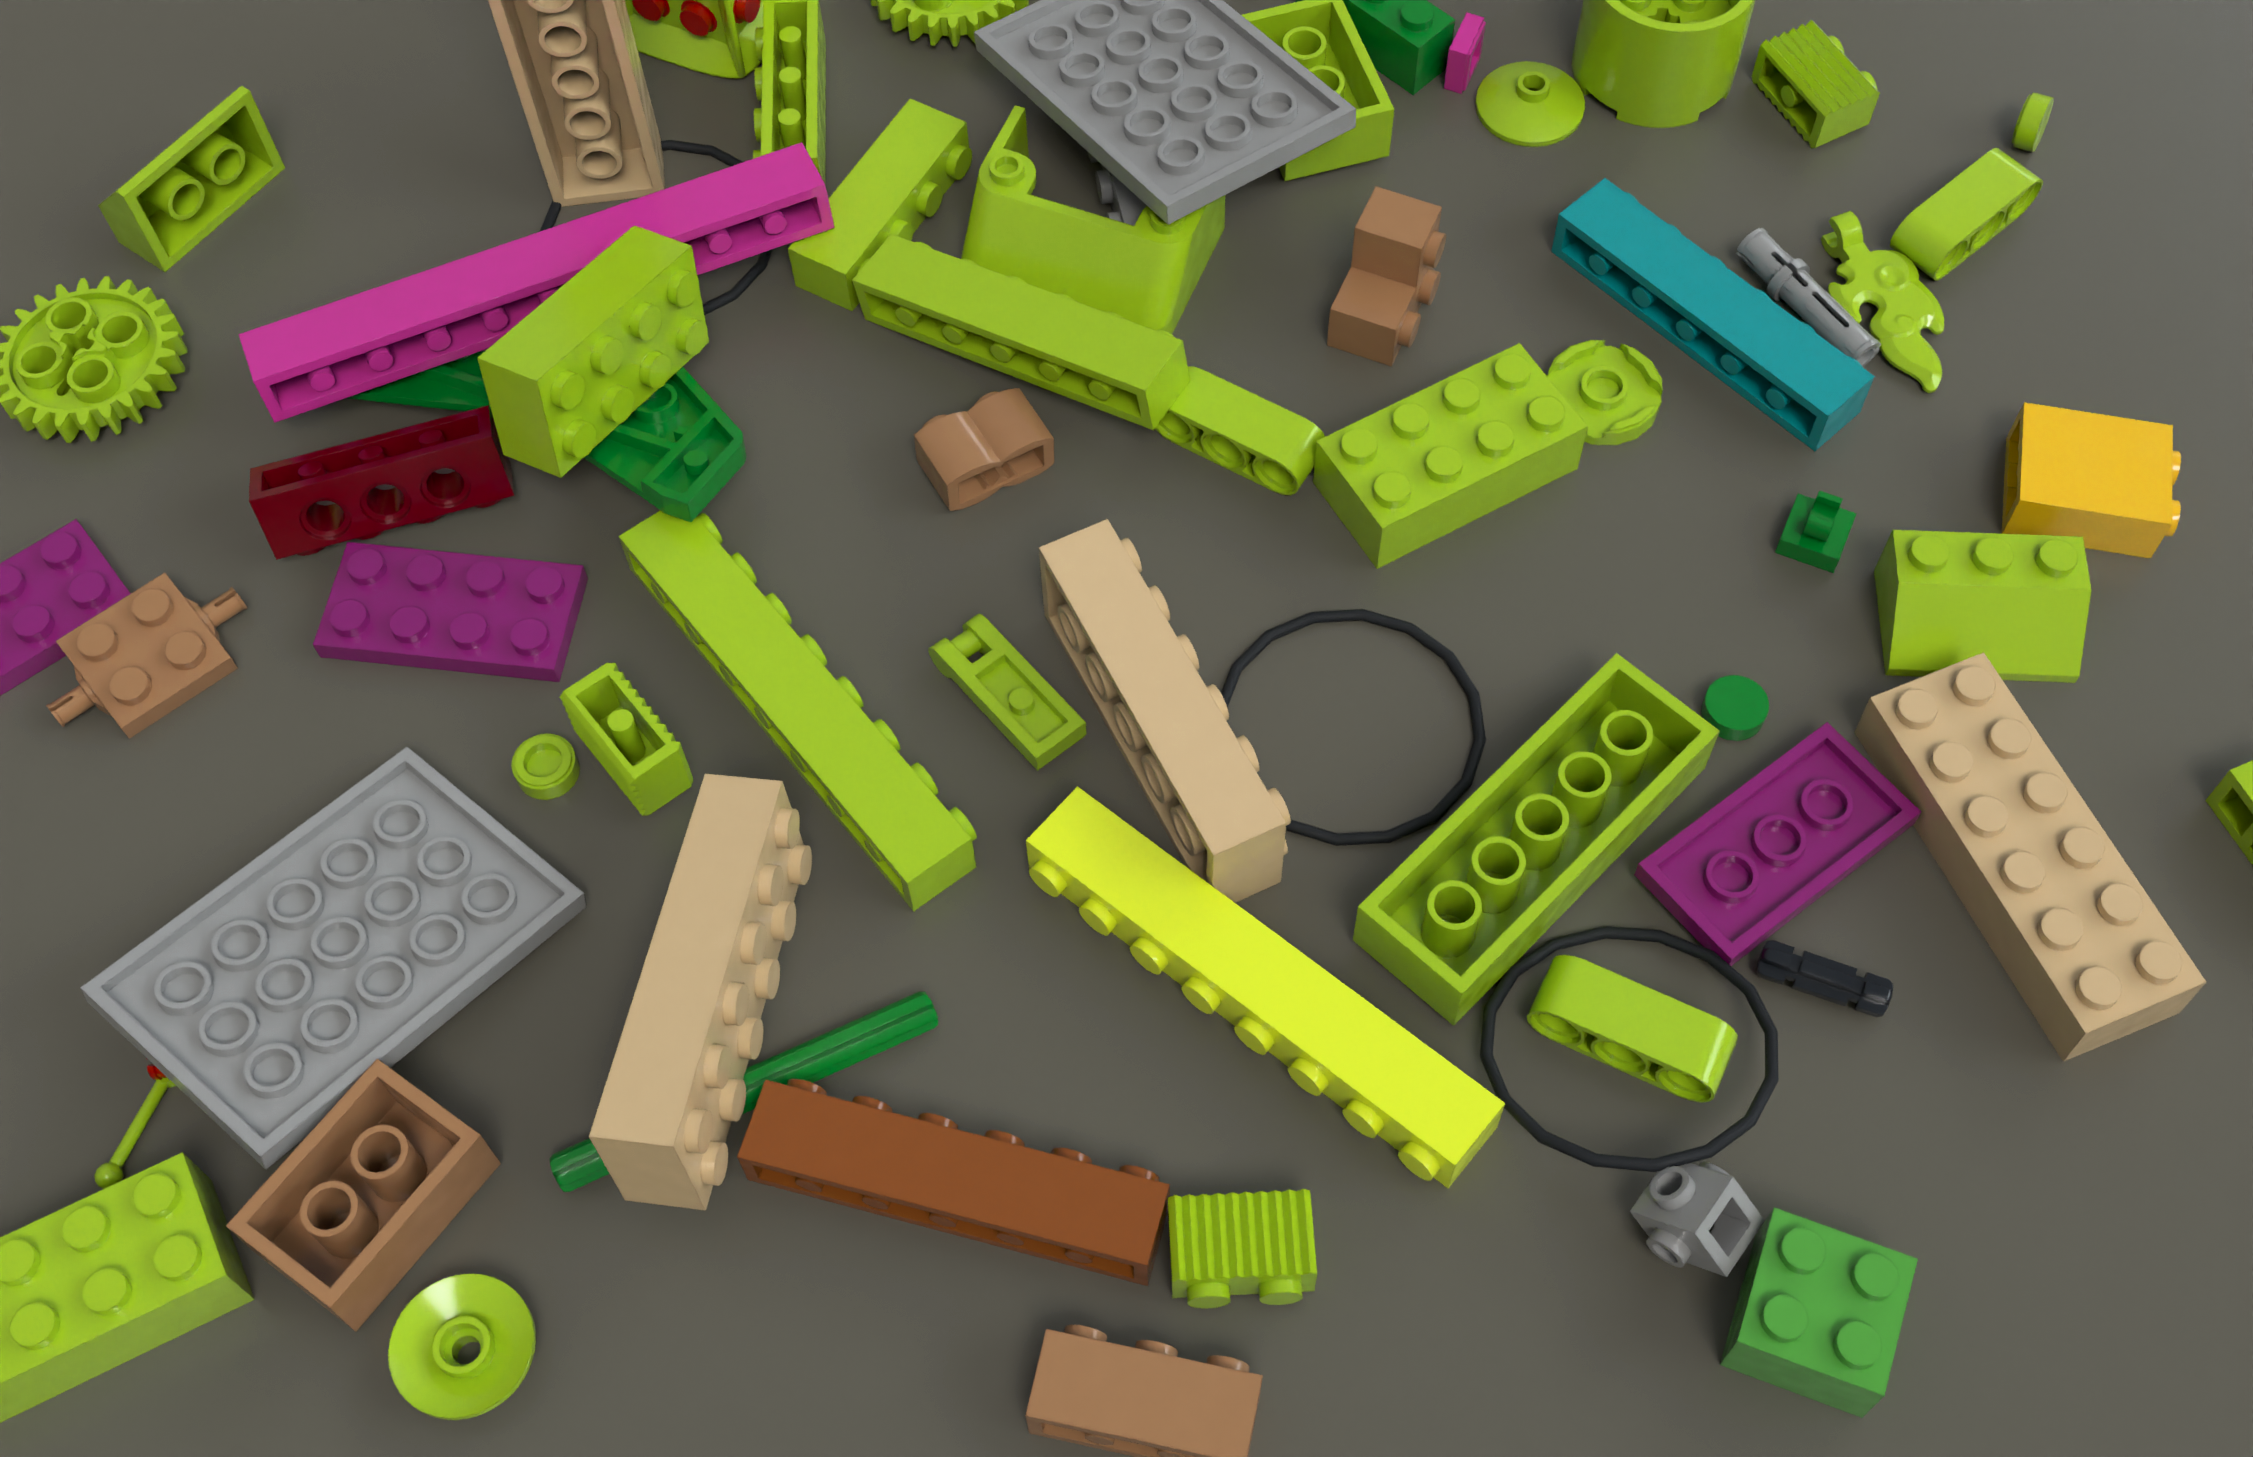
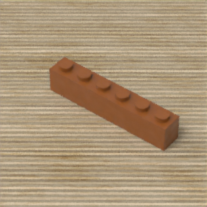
[737,1079,1170,1286]

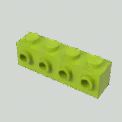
[753,0,826,186]

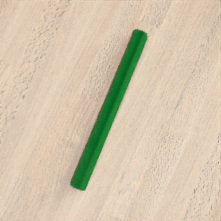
[549,991,938,1192]

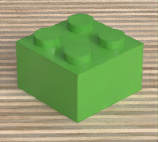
[1720,1207,1918,1418]

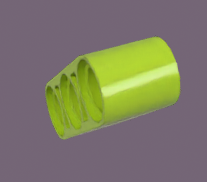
[1889,148,2043,281]
[1155,366,1326,495]
[1527,955,1738,1103]

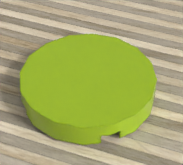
[1547,340,1663,445]

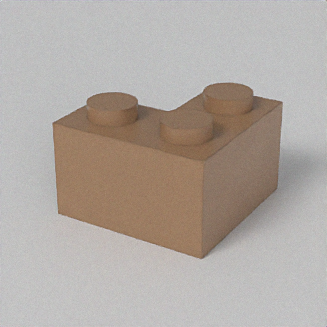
[1327,186,1447,367]

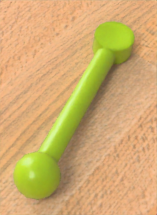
[94,1078,176,1189]

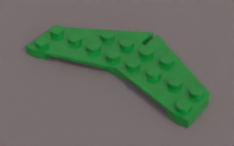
[347,349,746,522]

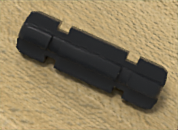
[1756,940,1893,1017]

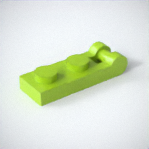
[928,613,1087,771]

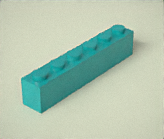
[1551,178,1875,452]

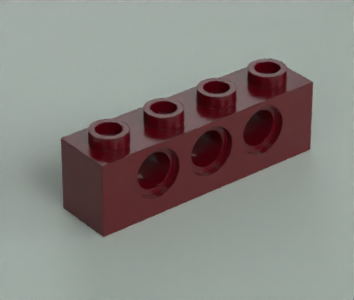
[249,405,514,560]

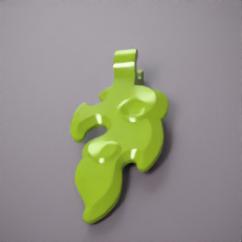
[1821,211,1944,393]

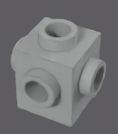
[1630,1161,1765,1277]

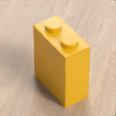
[2002,402,2181,559]

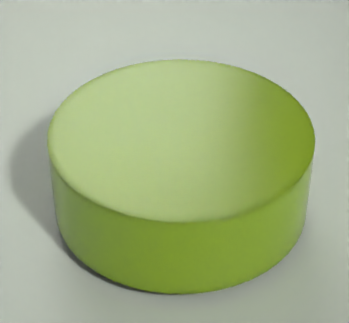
[2012,92,2054,152]
[511,734,580,800]

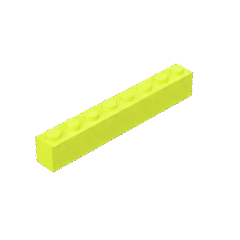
[1026,786,1505,1188]

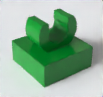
[1775,490,1857,573]

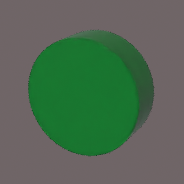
[1701,675,1769,741]

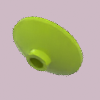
[1475,61,1585,147]
[388,1274,536,1420]

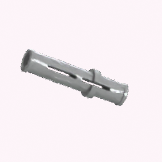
[1736,228,1881,367]

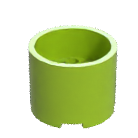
[1572,0,1756,128]

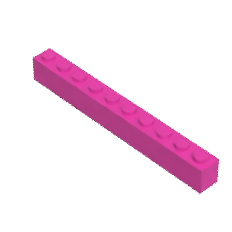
[238,142,835,423]

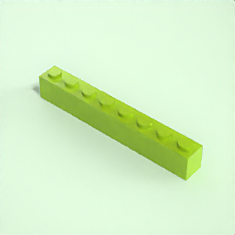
[619,510,977,912]

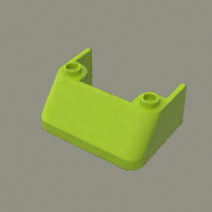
[961,105,1226,334]

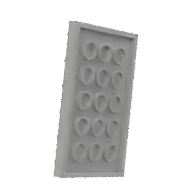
[974,0,1356,225]
[80,747,586,1170]

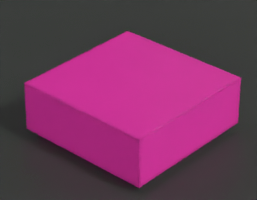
[1444,12,1486,94]

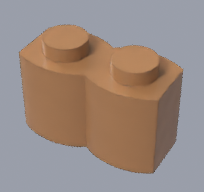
[914,388,1054,511]

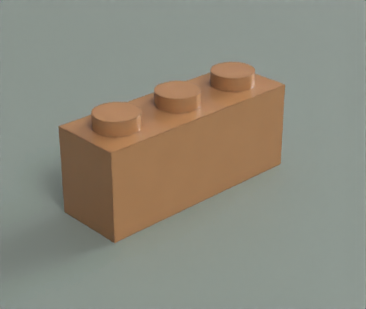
[1025,1325,1263,1457]

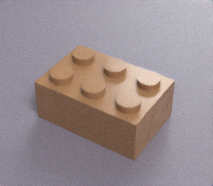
[226,1059,501,1332]

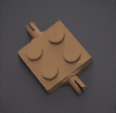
[46,572,248,739]

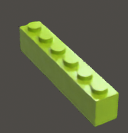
[852,234,1190,430]

